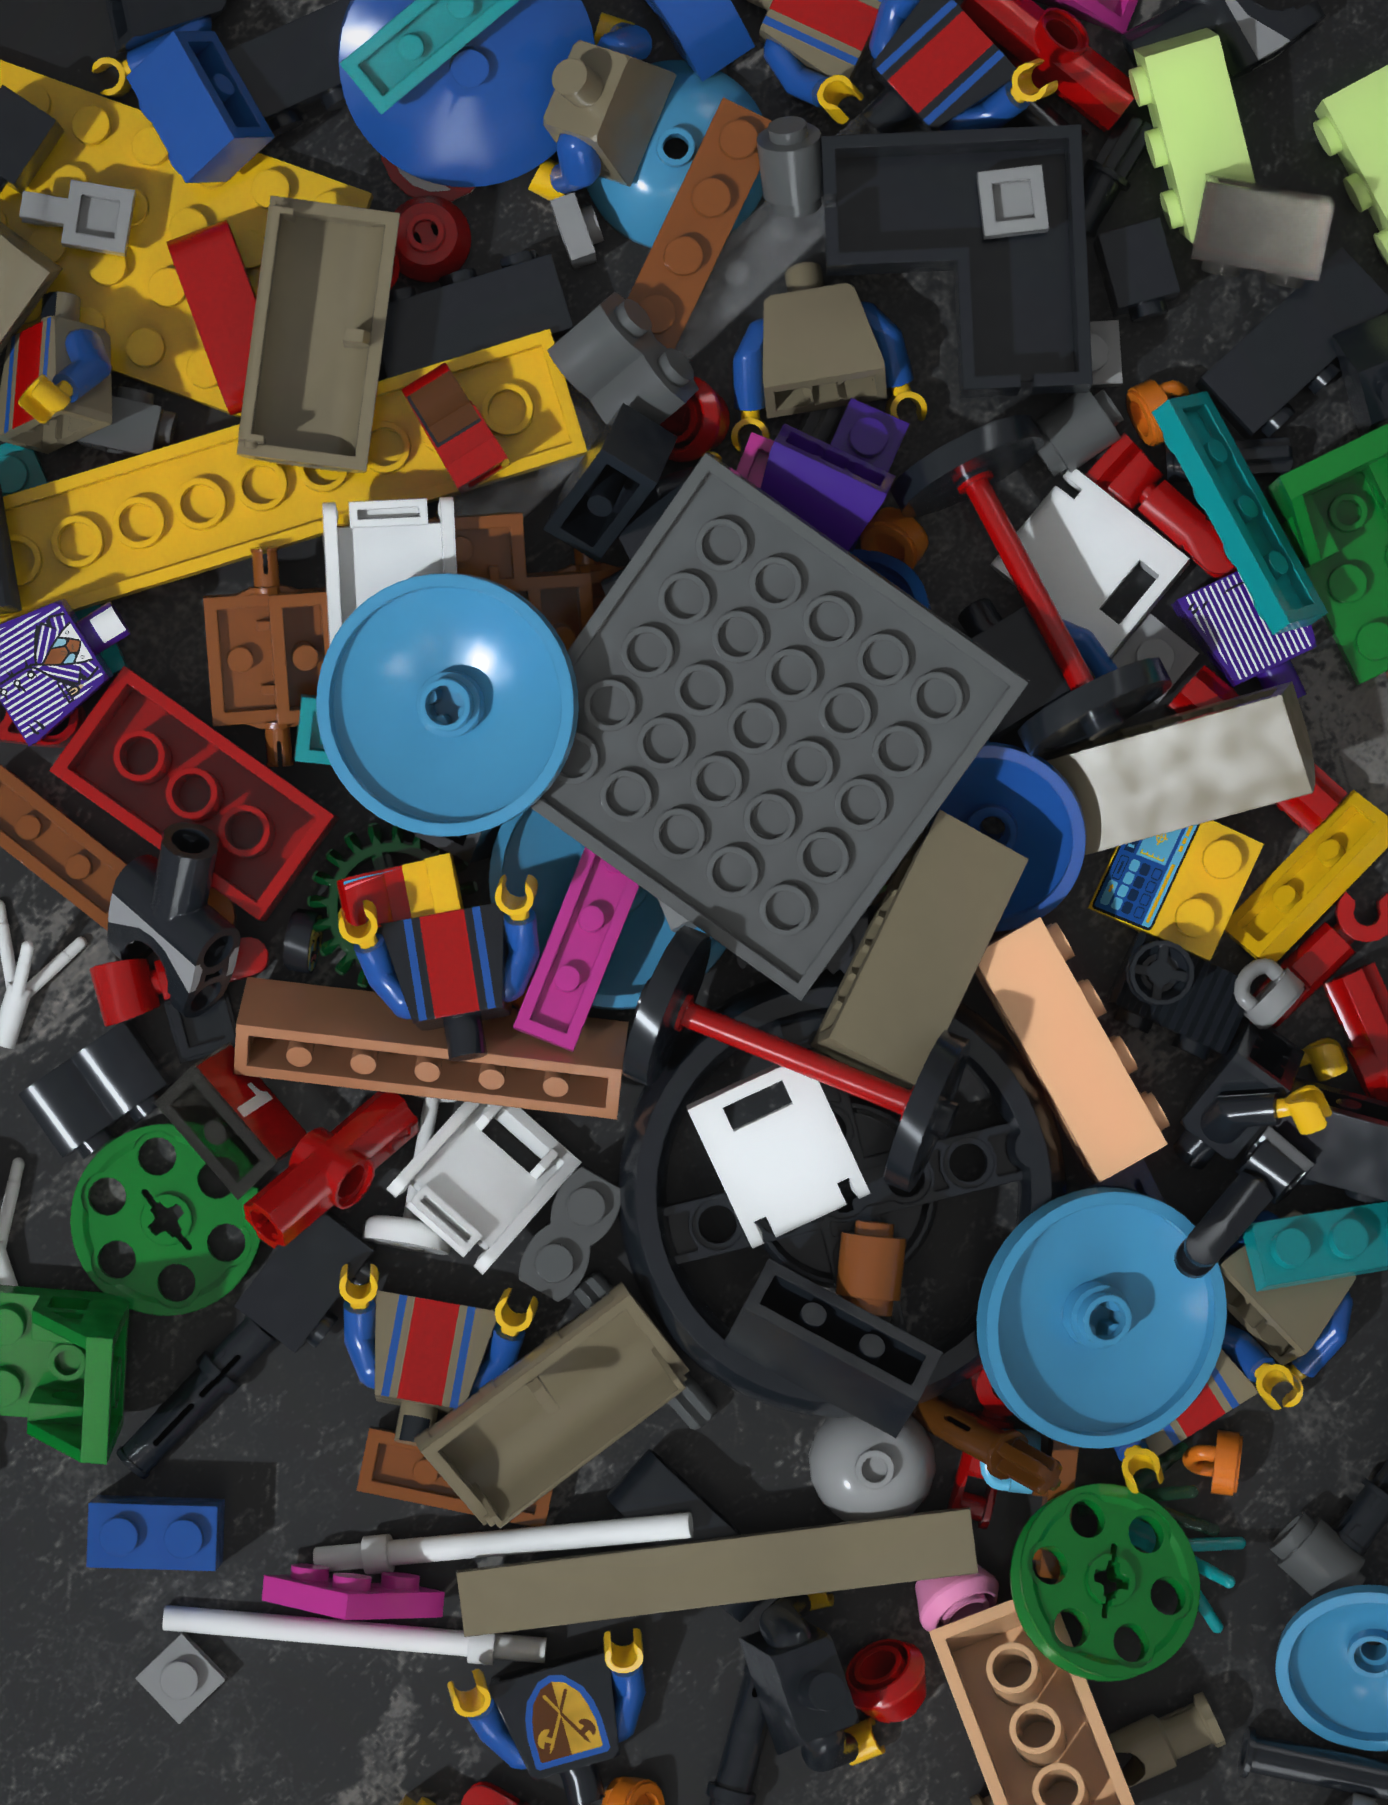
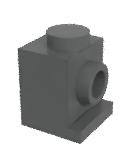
[77,386,178,457]

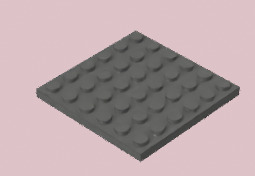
[530,452,1030,1001]

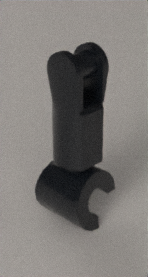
[1174,1126,1315,1279]

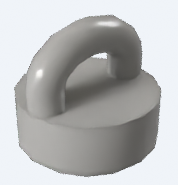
[1234,958,1304,1030]

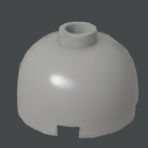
[808,1415,936,1522]

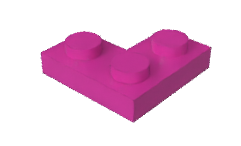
[262,1563,445,1620]

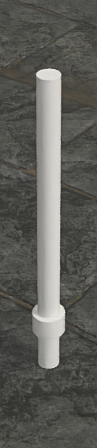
[313,1512,694,1575]
[162,1605,547,1665]

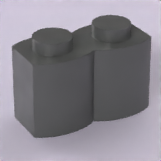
[547,291,699,425]
[519,1165,621,1302]

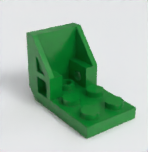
[1265,424,1388,685]
[0,1285,130,1465]

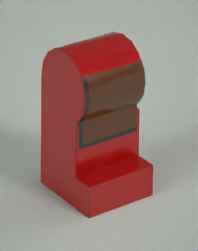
[401,362,510,495]

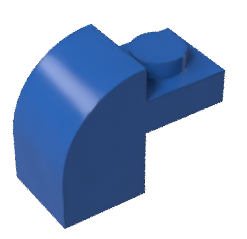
[645,0,755,82]

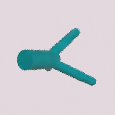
[1129,1519,1246,1633]

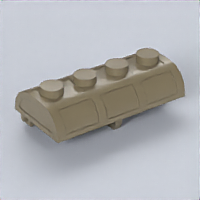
[237,196,400,473]
[414,1281,690,1528]

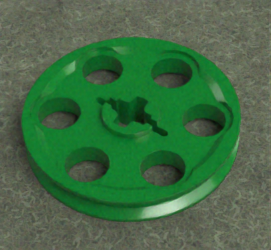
[70,1123,262,1316]
[1010,1483,1200,1682]

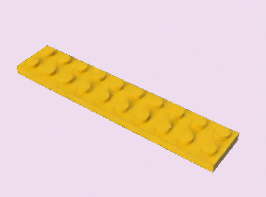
[0,329,588,624]

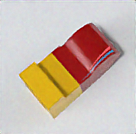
[336,853,464,928]

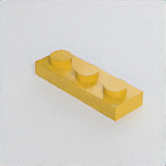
[1224,789,1388,962]

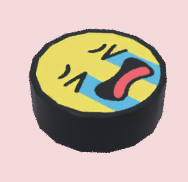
[283,908,324,974]

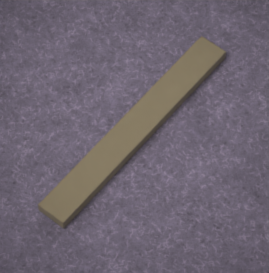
[456,1506,978,1637]

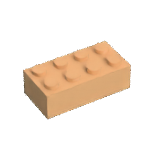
[975,917,1170,1183]
[929,1599,1135,1805]

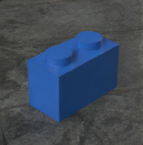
[126,31,275,183]
[86,1495,225,1571]

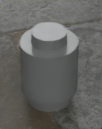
[756,116,823,218]
[1035,389,1124,477]
[1269,1511,1366,1599]

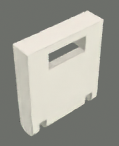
[990,469,1190,659]
[322,496,457,646]
[686,1064,871,1249]
[386,1102,582,1275]

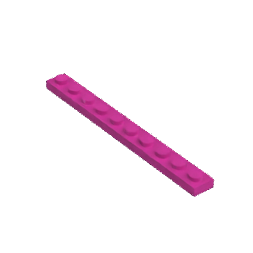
[513,432,774,1052]

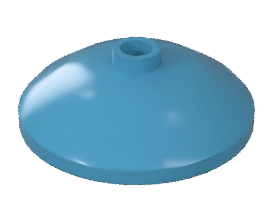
[586,60,763,248]
[1275,1585,1388,1751]

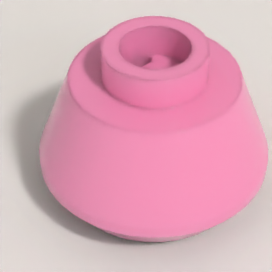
[915,1564,999,1631]

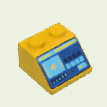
[1087,820,1264,961]

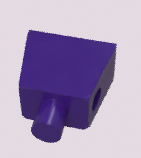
[760,423,896,551]

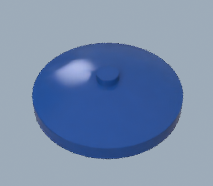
[338,0,595,187]

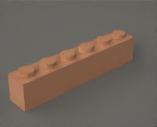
[234,977,629,1120]

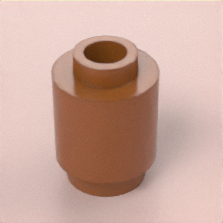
[835,1220,906,1317]

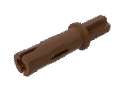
[911,1395,1063,1495]

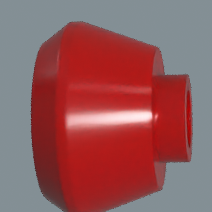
[394,196,471,283]
[660,376,730,463]
[845,1639,927,1723]

